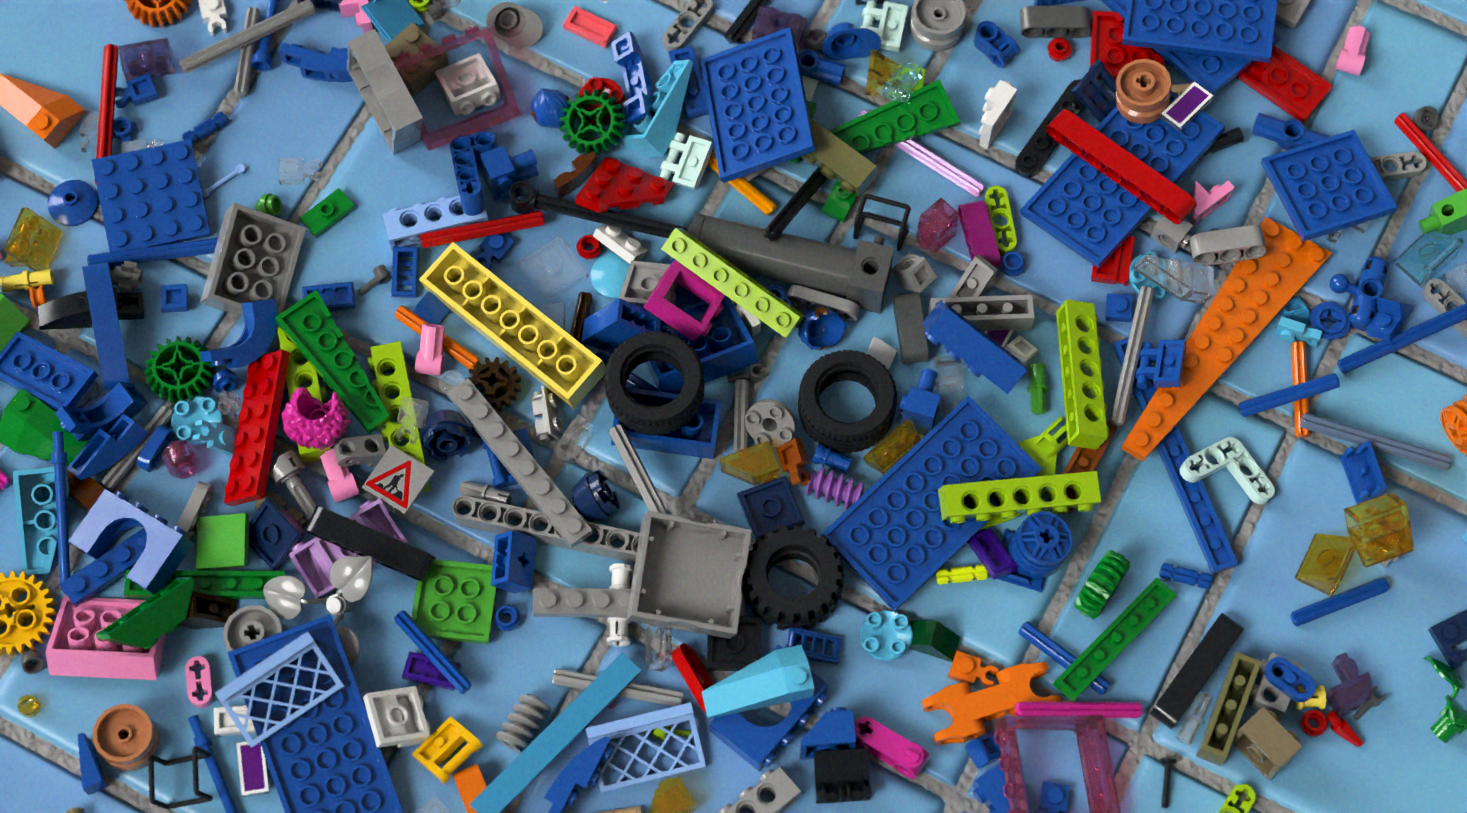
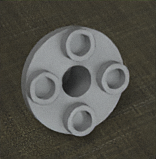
[744,399,796,448]

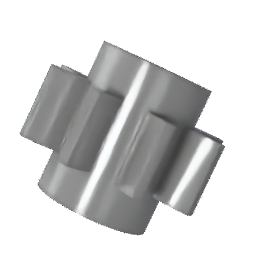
[113,261,144,293]

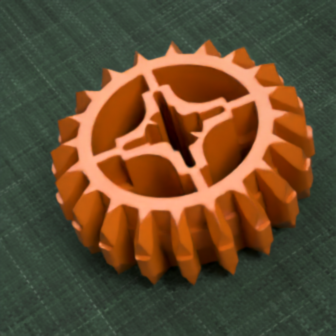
[125,0,191,28]

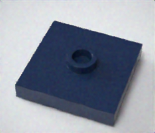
[737,475,805,541]
[249,496,306,571]

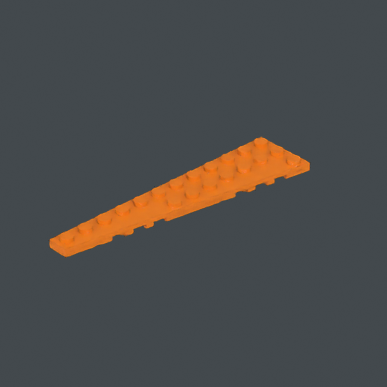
[1121,217,1332,462]

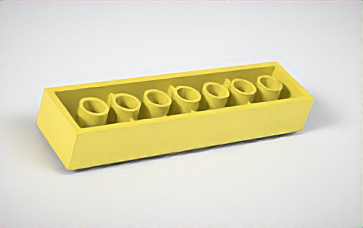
[419,242,606,409]

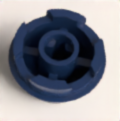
[420,409,473,461]
[572,470,620,522]

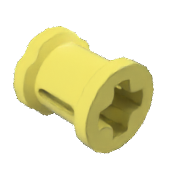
[1294,685,1326,710]

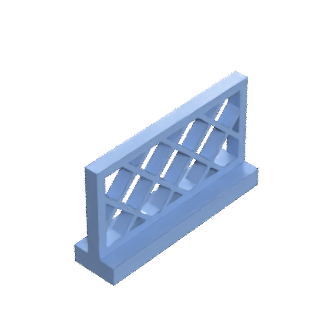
[215,631,344,748]
[585,702,706,793]

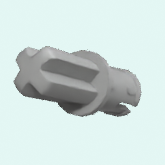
[459,481,512,505]

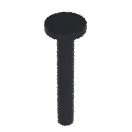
[1160,758,1177,808]

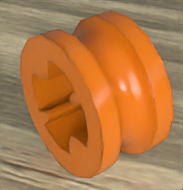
[29,285,48,309]

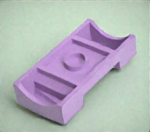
[289,498,408,599]

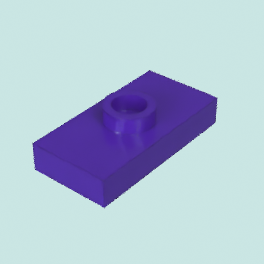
[967,528,1017,580]
[402,651,461,691]

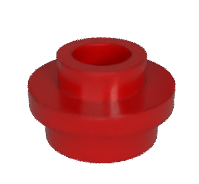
[1047,38,1072,62]
[576,235,602,259]
[1300,710,1328,737]

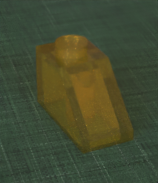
[719,441,779,486]
[649,776,696,813]

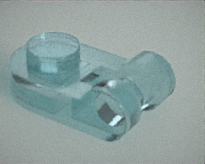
[882,63,922,103]

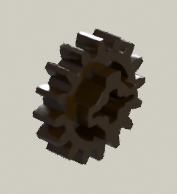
[465,357,521,412]

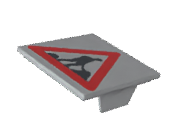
[362,445,435,514]

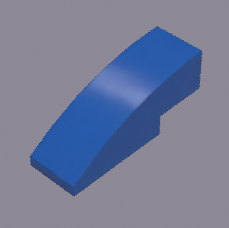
[67,413,148,480]

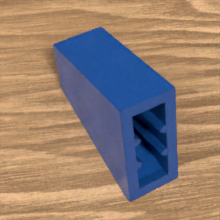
[582,298,661,350]

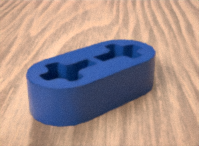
[136,424,174,472]

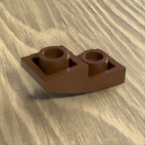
[554,151,597,198]
[67,470,105,512]

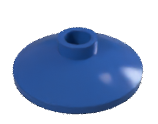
[47,180,98,226]

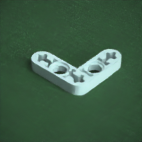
[1180,437,1275,505]

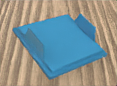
[361,0,427,43]

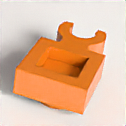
[948,650,998,688]

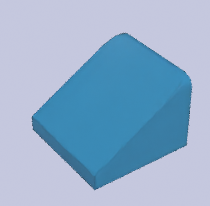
[1279,296,1309,325]

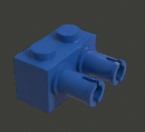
[480,145,539,201]
[897,368,941,436]

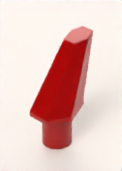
[1326,711,1363,747]

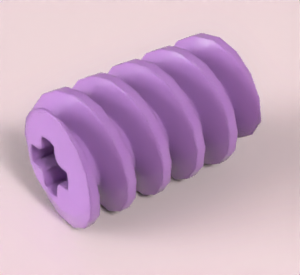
[806,466,864,510]

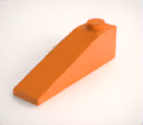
[0,73,86,149]

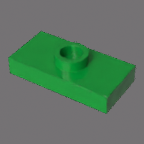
[821,180,858,223]
[300,188,356,238]

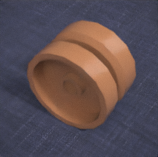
[1116,59,1171,124]
[93,704,159,771]

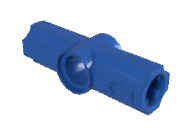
[797,50,846,86]
[1251,113,1330,150]

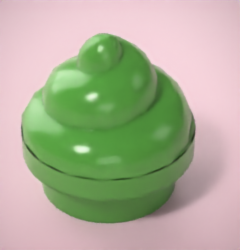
[254,193,282,217]

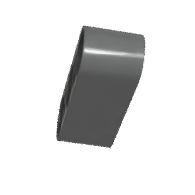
[1020,6,1091,38]
[893,292,928,364]

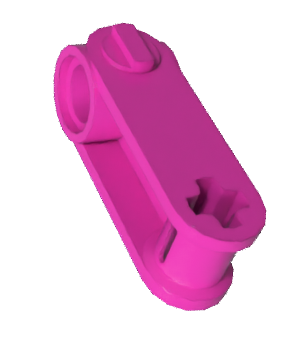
[854,717,930,779]

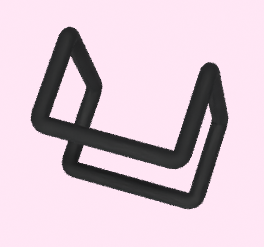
[853,194,911,251]
[148,746,213,809]

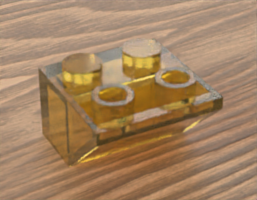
[1344,492,1414,568]

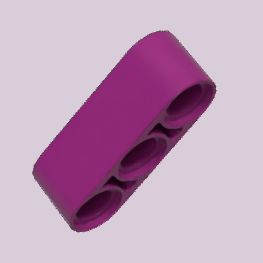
[958,200,1001,268]

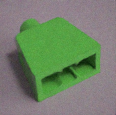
[1418,188,1467,238]

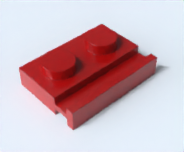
[1091,236,1135,286]

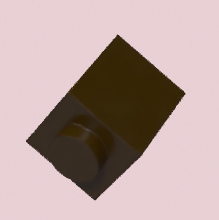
[178,591,236,629]

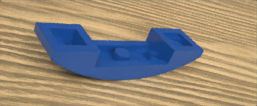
[611,31,652,125]

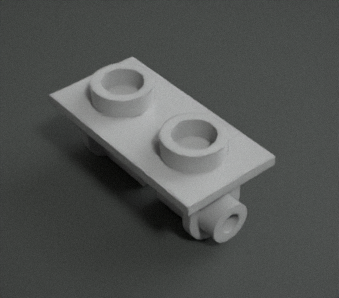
[531,386,563,443]

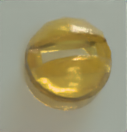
[17,694,41,718]

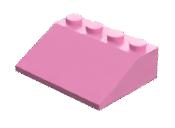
[45,596,165,680]

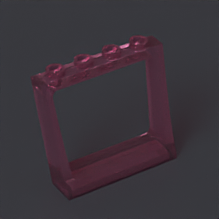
[393,25,521,151]
[994,715,1120,813]

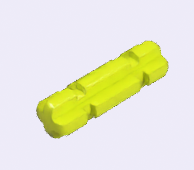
[936,564,988,585]

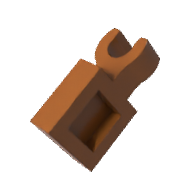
[776,438,811,487]

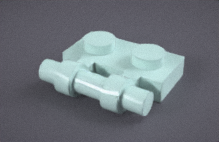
[860,0,908,52]
[659,132,714,191]

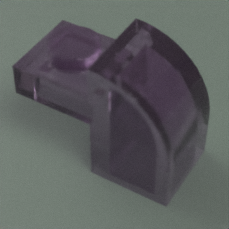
[1326,652,1372,718]

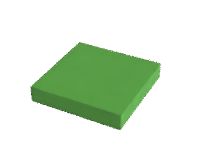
[196,513,249,570]

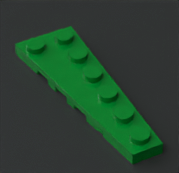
[815,79,961,166]
[275,290,390,434]

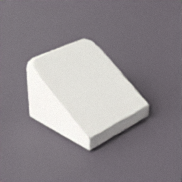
[1005,335,1039,366]
[866,337,897,370]

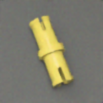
[0,268,55,292]

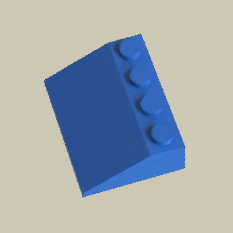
[646,295,758,394]

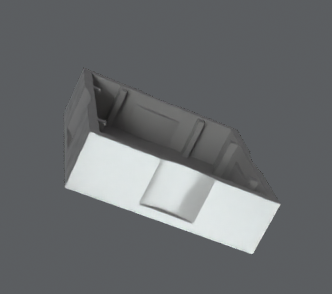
[347,29,423,155]
[626,511,751,639]

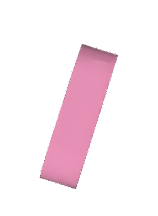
[185,656,214,708]

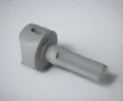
[268,450,317,520]

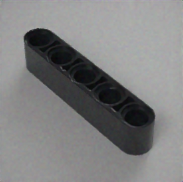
[305,506,436,582]
[1150,613,1244,730]

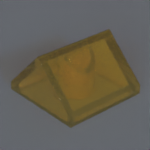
[1295,534,1360,597]

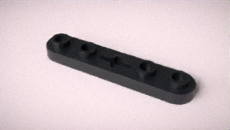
[1015,79,1085,178]

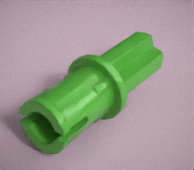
[1027,363,1048,415]

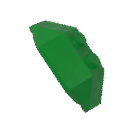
[95,577,194,649]

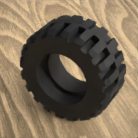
[743,525,844,631]

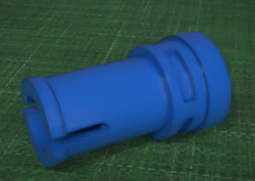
[812,443,852,474]

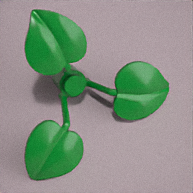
[1424,656,1467,743]

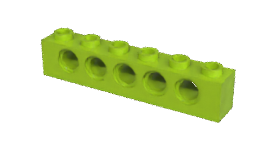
[661,228,805,338]
[1056,299,1109,450]
[277,313,333,463]
[367,341,431,493]
[938,471,1101,524]

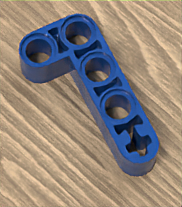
[449,132,498,216]

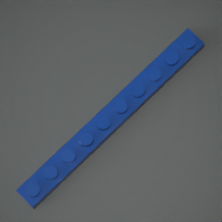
[1113,338,1238,575]

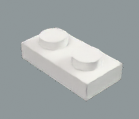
[593,224,648,264]

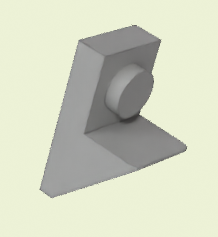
[949,255,998,297]

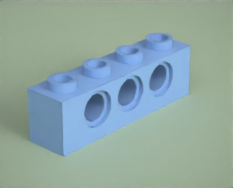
[383,196,488,251]

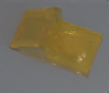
[866,49,899,96]

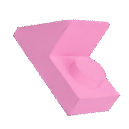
[339,0,373,34]
[1190,181,1235,226]

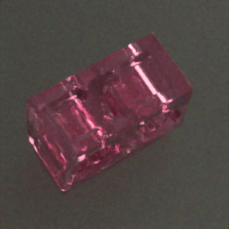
[916,197,959,254]

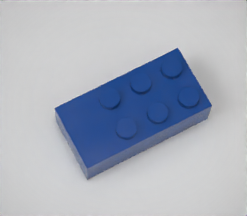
[922,299,1027,394]
[611,387,722,459]

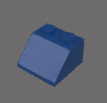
[799,707,856,760]

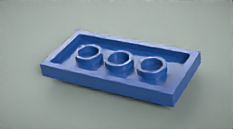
[0,331,98,411]

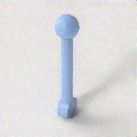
[202,164,246,197]

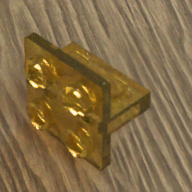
[4,207,63,271]
[863,419,921,475]

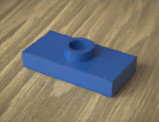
[302,282,355,311]

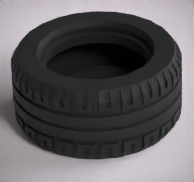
[604,331,705,436]
[798,350,897,453]

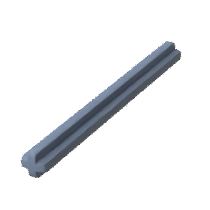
[1300,413,1451,470]

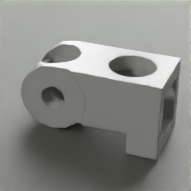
[333,434,386,467]

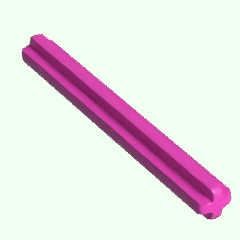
[1015,702,1143,718]

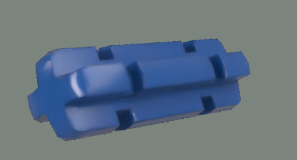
[182,112,229,145]
[1159,563,1212,589]

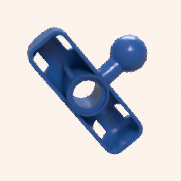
[1329,256,1389,331]

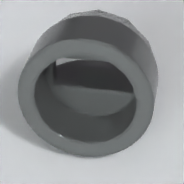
[21,650,44,674]

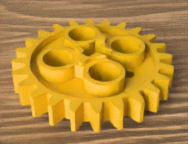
[0,571,57,657]

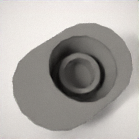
[486,2,543,47]

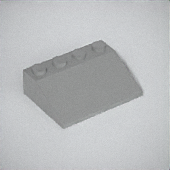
[200,203,306,315]

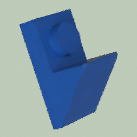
[1366,297,1413,342]

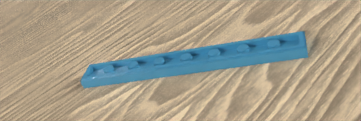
[470,653,642,813]

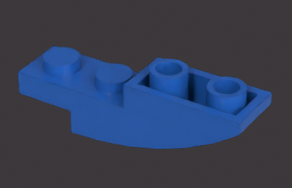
[279,43,354,82]
[544,736,614,813]

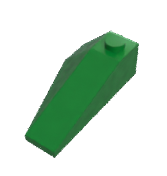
[0,388,89,467]

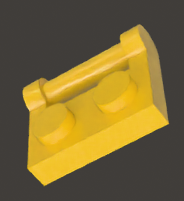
[412,716,483,785]

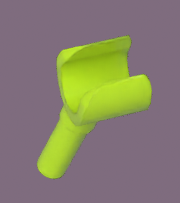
[652,726,691,741]

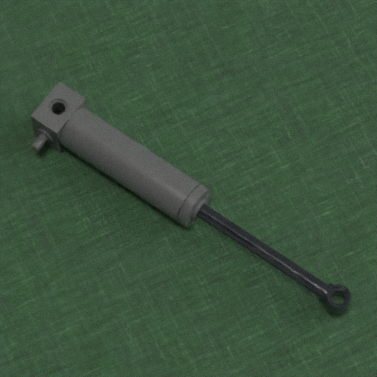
[509,181,894,314]

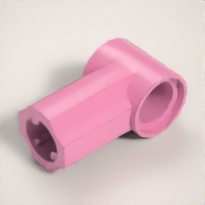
[1335,26,1370,76]
[415,324,445,376]
[320,448,360,503]

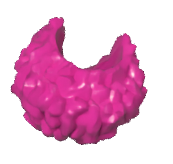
[281,387,351,450]

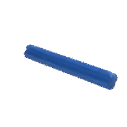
[1239,373,1340,417]
[1290,577,1389,626]
[394,610,472,694]
[1018,621,1110,695]

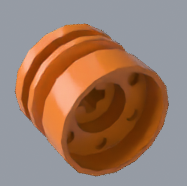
[1440,395,1467,455]

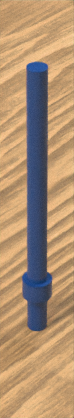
[51,431,71,590]
[188,715,238,813]

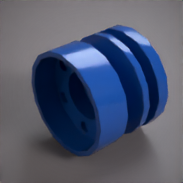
[1007,512,1073,579]

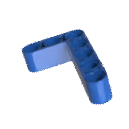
[82,262,130,391]

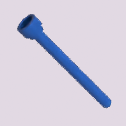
[251,0,279,71]

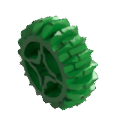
[559,89,626,156]
[145,336,216,404]
[1075,550,1130,619]

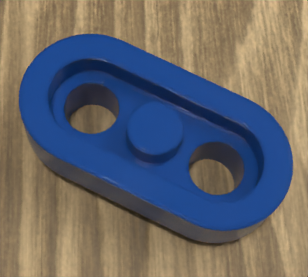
[1264,657,1316,702]

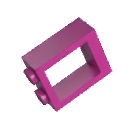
[643,260,725,342]

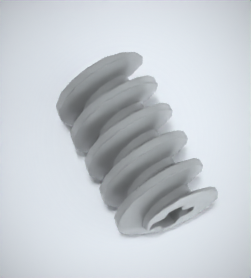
[495,694,551,754]

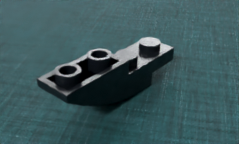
[38,288,144,330]

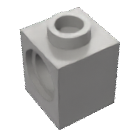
[1150,216,1193,254]
[891,253,937,293]

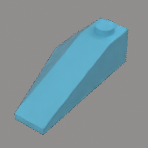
[615,59,693,157]
[12,465,69,575]
[702,645,814,719]

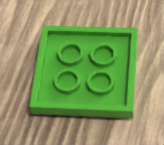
[411,559,497,645]

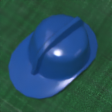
[822,22,881,60]

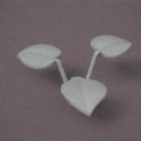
[263,556,373,671]

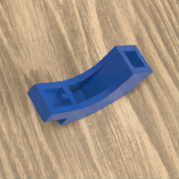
[200,299,278,368]
[55,382,148,441]

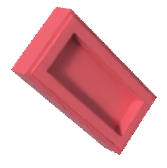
[563,6,618,49]

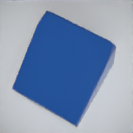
[413,291,450,325]
[965,731,1007,769]

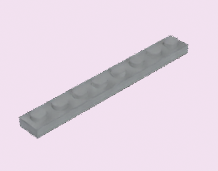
[447,378,593,549]
[533,588,746,618]

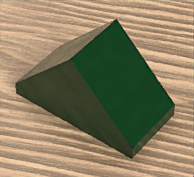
[909,621,960,662]

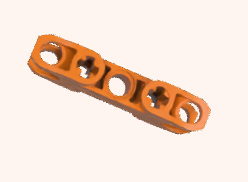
[921,662,1061,745]

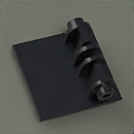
[814,747,872,804]

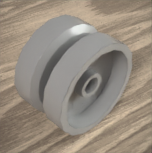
[910,0,966,51]
[223,605,284,652]

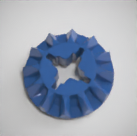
[1309,302,1350,341]

